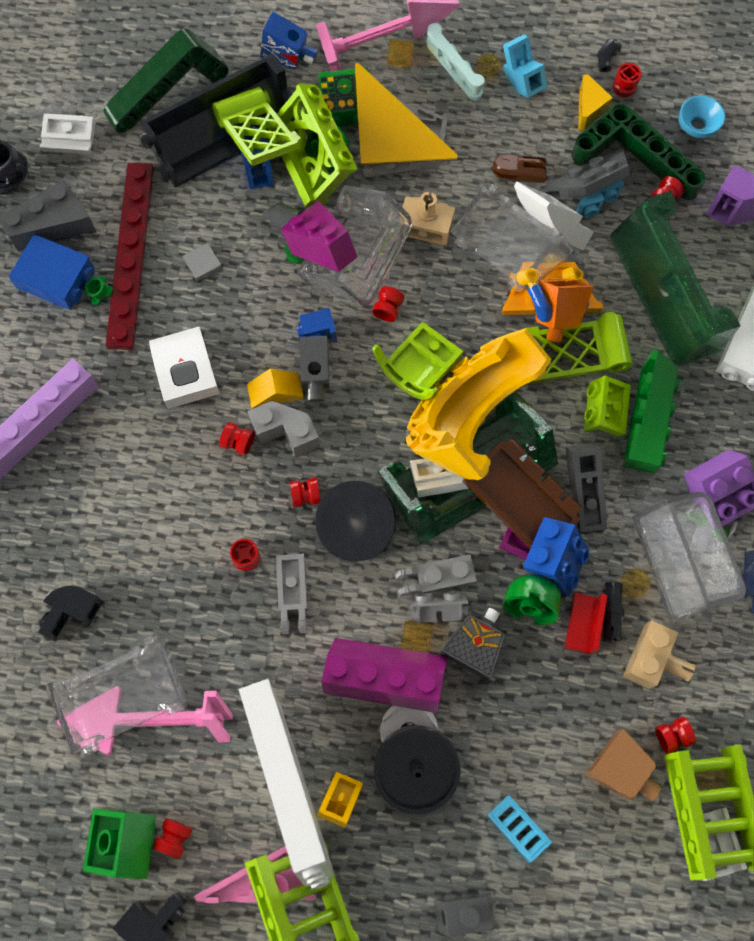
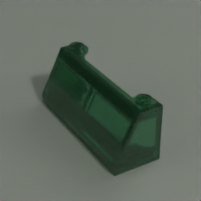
[610,191,741,367]
[378,392,558,545]

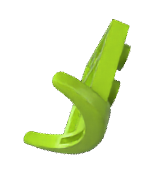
[372,322,463,400]

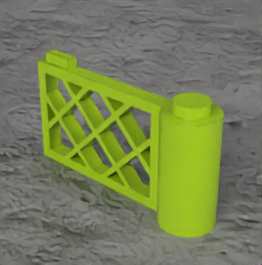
[212,87,302,166]
[523,312,633,384]

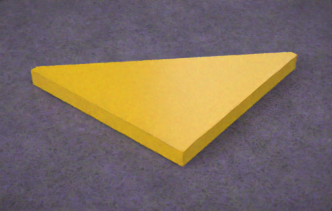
[355,63,457,165]

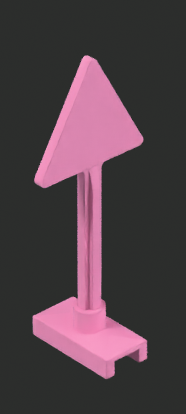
[316,0,460,71]
[57,687,233,756]

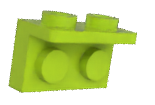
[584,375,631,437]

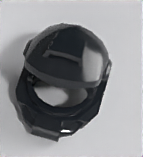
[0,140,28,195]

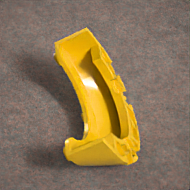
[406,328,552,480]

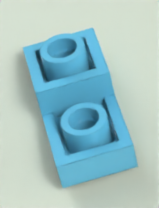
[576,179,624,218]

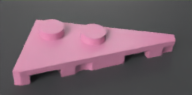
[194,845,317,903]

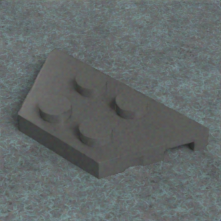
[540,148,630,197]

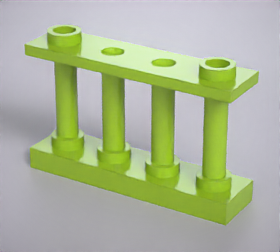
[664,744,754,880]
[245,841,360,941]

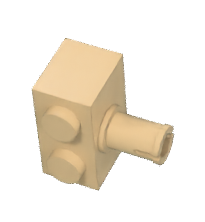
[398,192,455,246]
[623,620,696,689]

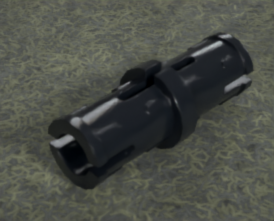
[603,582,624,641]

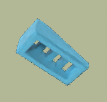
[487,795,552,863]

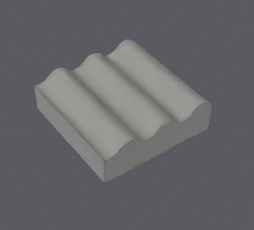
[182,243,222,281]

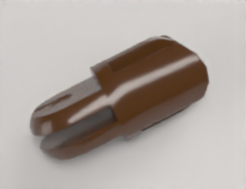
[492,155,547,183]

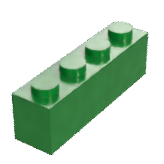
[623,349,680,474]

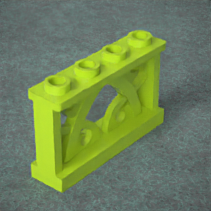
[268,83,357,206]

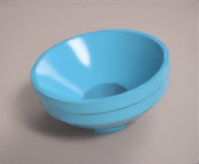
[679,95,725,138]

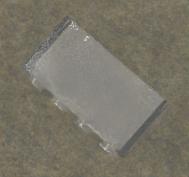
[632,492,746,623]

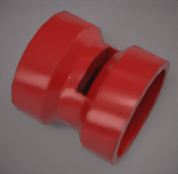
[613,63,642,98]
[649,176,685,213]
[372,286,405,322]
[219,422,255,456]
[290,477,321,508]
[230,539,260,572]
[655,716,696,754]
[153,818,193,859]

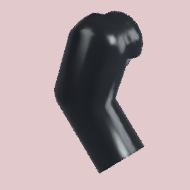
[597,39,622,73]

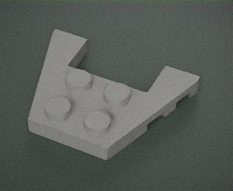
[363,97,447,177]

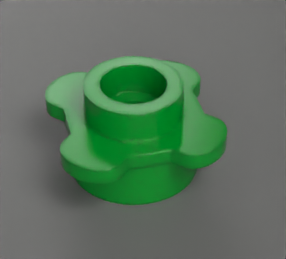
[85,276,113,305]

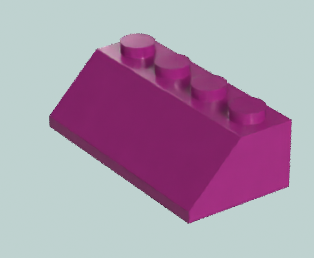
[321,638,447,713]

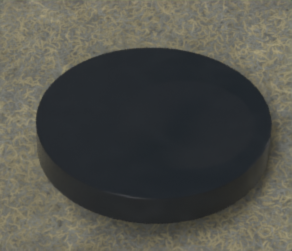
[315,481,396,562]
[374,725,461,814]

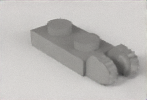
[276,553,308,635]
[395,555,477,596]

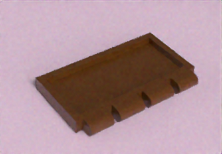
[462,437,582,549]

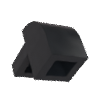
[38,586,104,641]
[112,893,187,941]

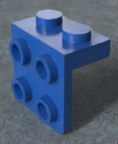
[523,517,589,596]

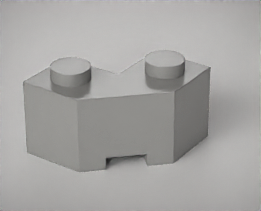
[247,401,320,458]

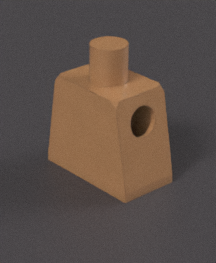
[585,729,662,802]

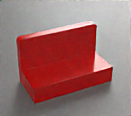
[564,593,607,655]

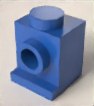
[296,308,337,343]

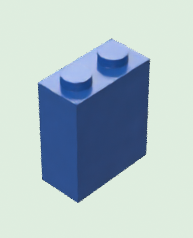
[8,234,95,310]

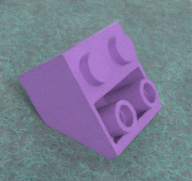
[706,165,754,226]
[684,450,754,529]

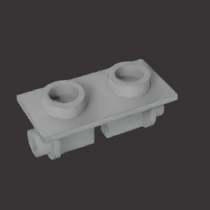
[409,591,468,623]

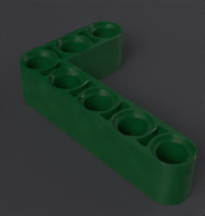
[103,29,229,133]
[572,104,706,200]

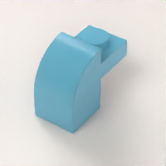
[503,35,548,98]

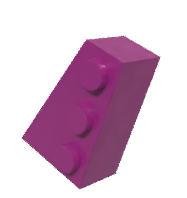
[281,201,358,272]

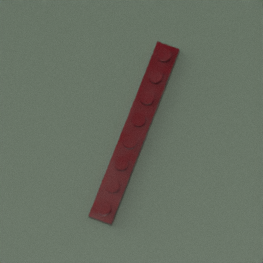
[105,163,154,350]

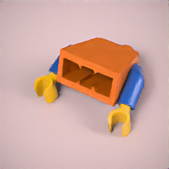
[516,267,594,342]

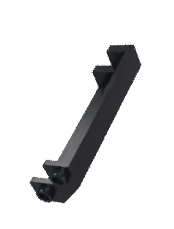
[141,54,303,188]

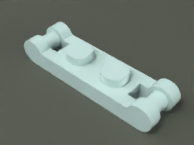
[427,23,484,101]

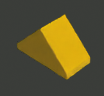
[578,75,613,131]
[247,368,304,409]
[317,772,363,828]

